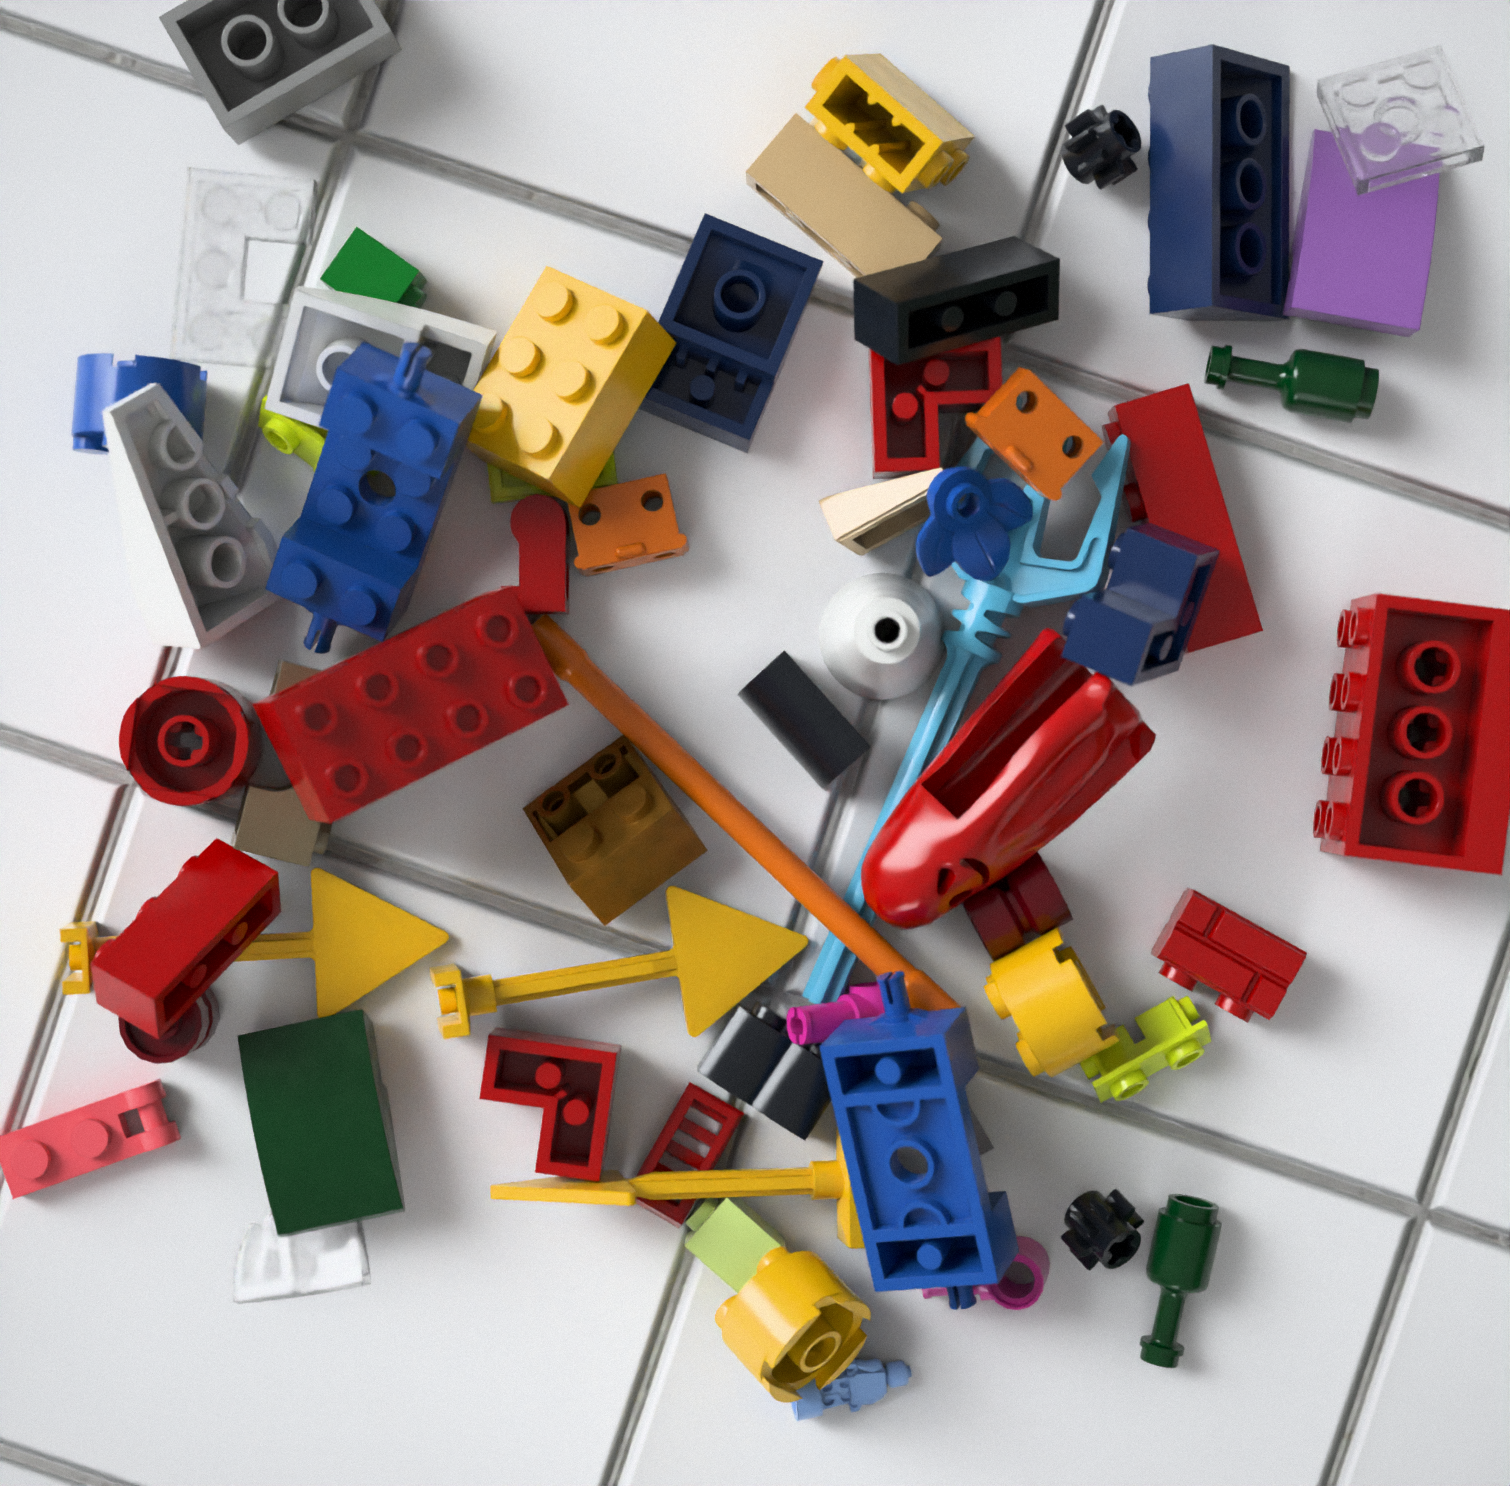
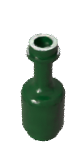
[1204,345,1379,423]
[1139,1194,1222,1368]

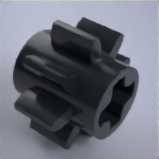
[1061,105,1141,190]
[1061,1189,1144,1270]

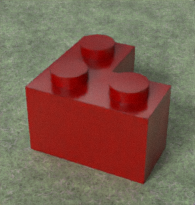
[868,337,1002,479]
[479,1027,621,1182]

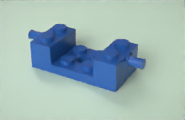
[265,342,483,654]
[819,971,1019,1310]

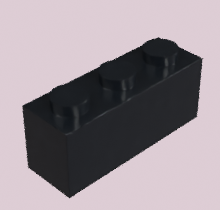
[853,236,1060,365]

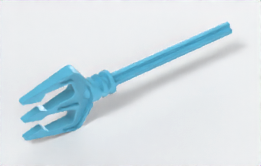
[802,395,1131,1004]

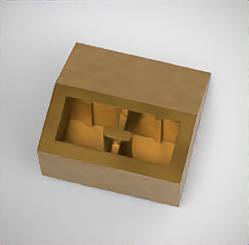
[522,735,708,926]

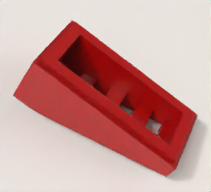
[636,1082,745,1228]

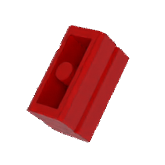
[1150,887,1307,1023]

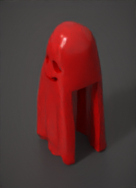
[861,628,1156,930]

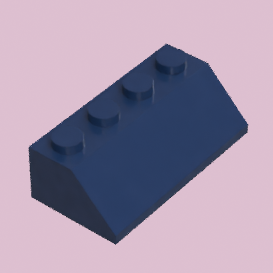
[1147,44,1290,321]

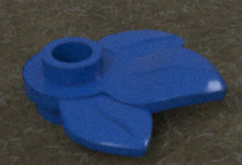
[916,466,1033,581]

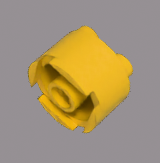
[984,927,1120,1078]
[715,1246,871,1403]

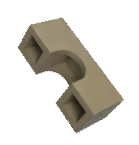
[231,659,332,867]

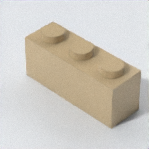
[746,113,943,278]

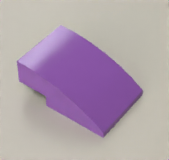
[1283,129,1440,337]

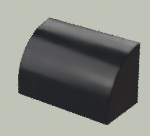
[737,650,871,789]

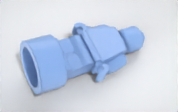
[791,1358,912,1421]

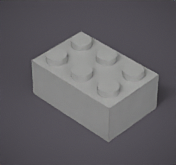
[159,0,402,145]

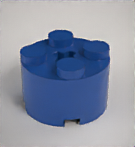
[71,353,208,455]

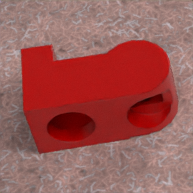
[501,494,570,615]

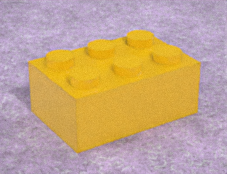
[466,266,676,508]

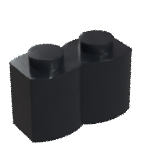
[697,1001,831,1141]

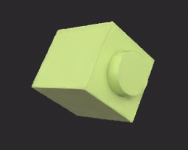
[684,1197,785,1293]

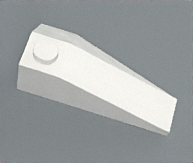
[102,383,282,649]

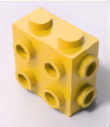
[804,53,975,193]

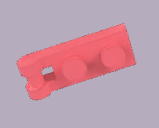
[0,1079,181,1199]

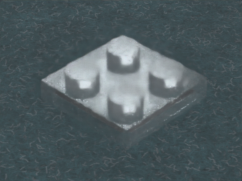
[1316,45,1485,195]

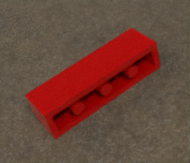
[1102,383,1263,654]

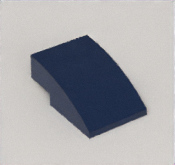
[638,213,824,453]

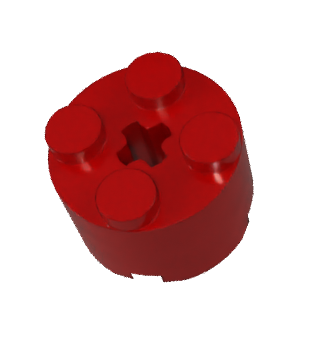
[119,676,262,806]

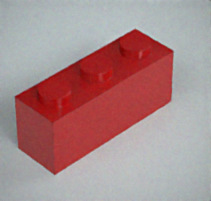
[90,838,281,1040]

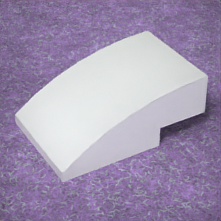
[264,286,497,430]

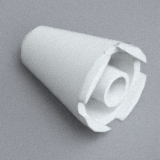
[819,573,945,700]

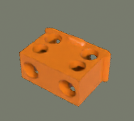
[965,367,1104,501]
[567,473,689,577]

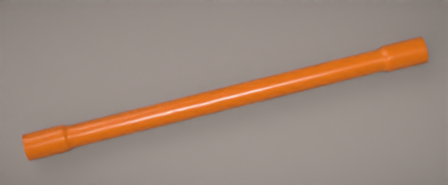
[531,614,961,1011]

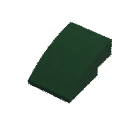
[237,1009,406,1238]

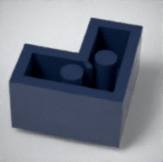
[1061,523,1220,686]

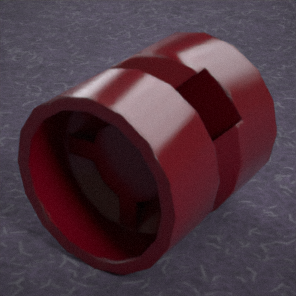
[961,852,1073,962]
[118,987,220,1064]

